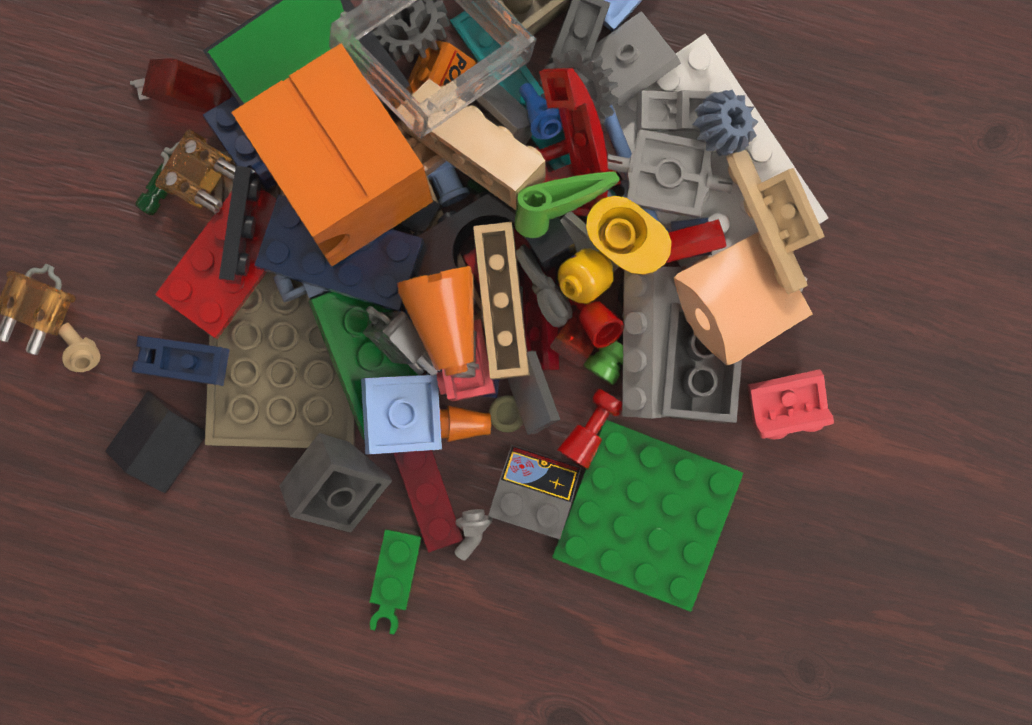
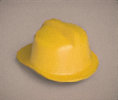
[586,196,671,275]

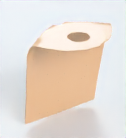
[674,231,812,365]

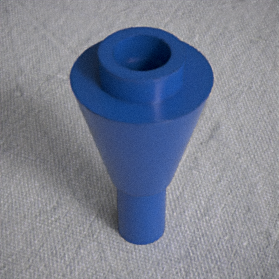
[519,83,563,140]

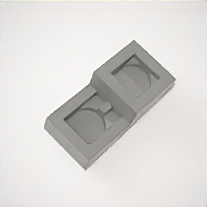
[636,90,718,131]

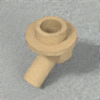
[57,323,100,372]

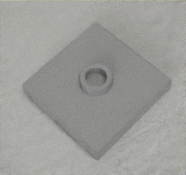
[591,11,681,106]

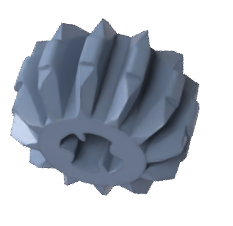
[692,89,759,156]

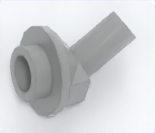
[454,509,493,560]

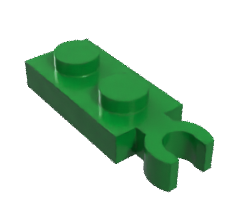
[369,529,422,635]

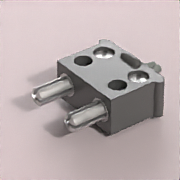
[363,306,440,376]

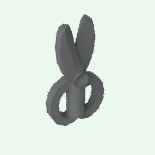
[516,244,572,328]

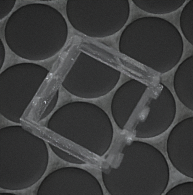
[329,0,537,139]

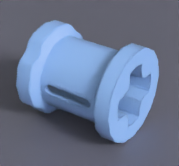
[427,161,470,207]

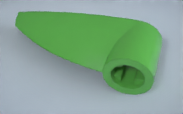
[515,171,620,238]

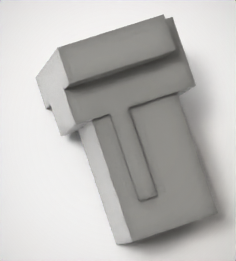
[130,77,154,101]

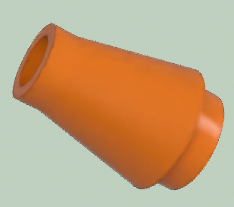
[440,405,491,442]

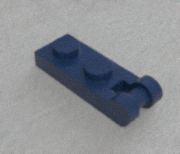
[132,336,230,386]

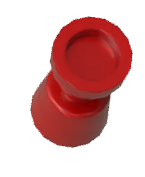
[558,284,624,348]
[557,389,623,470]

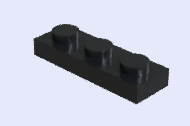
[219,166,261,285]

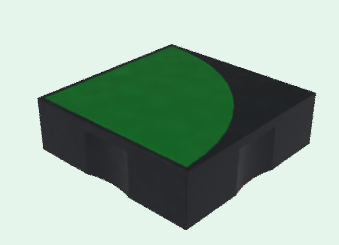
[203,0,413,115]

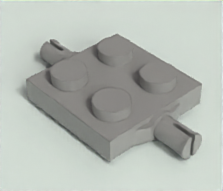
[607,129,733,219]

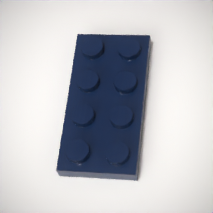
[254,194,424,311]

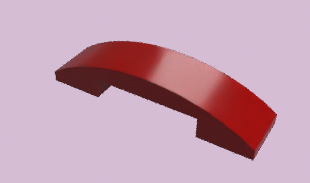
[539,68,608,216]

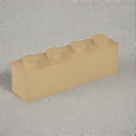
[399,79,545,210]
[473,222,530,380]

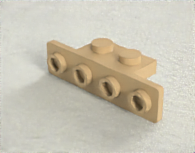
[726,150,825,294]

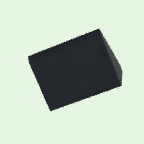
[105,391,205,493]

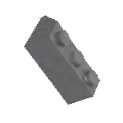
[661,302,742,423]

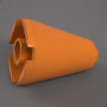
[397,266,474,376]

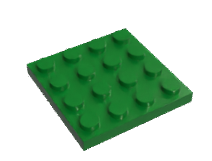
[552,420,744,612]

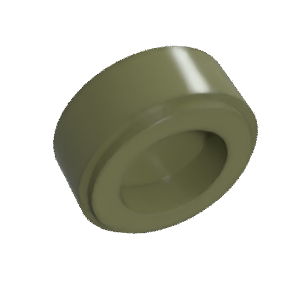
[489,395,523,433]

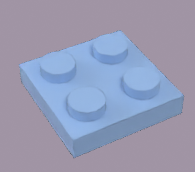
[361,375,442,454]

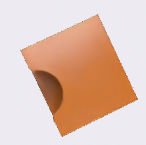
[231,43,433,267]

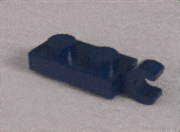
[203,96,277,191]

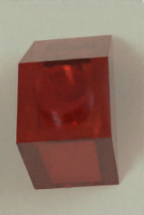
[141,58,232,113]

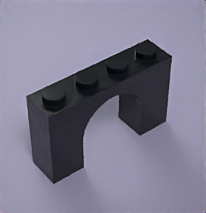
[411,191,577,315]

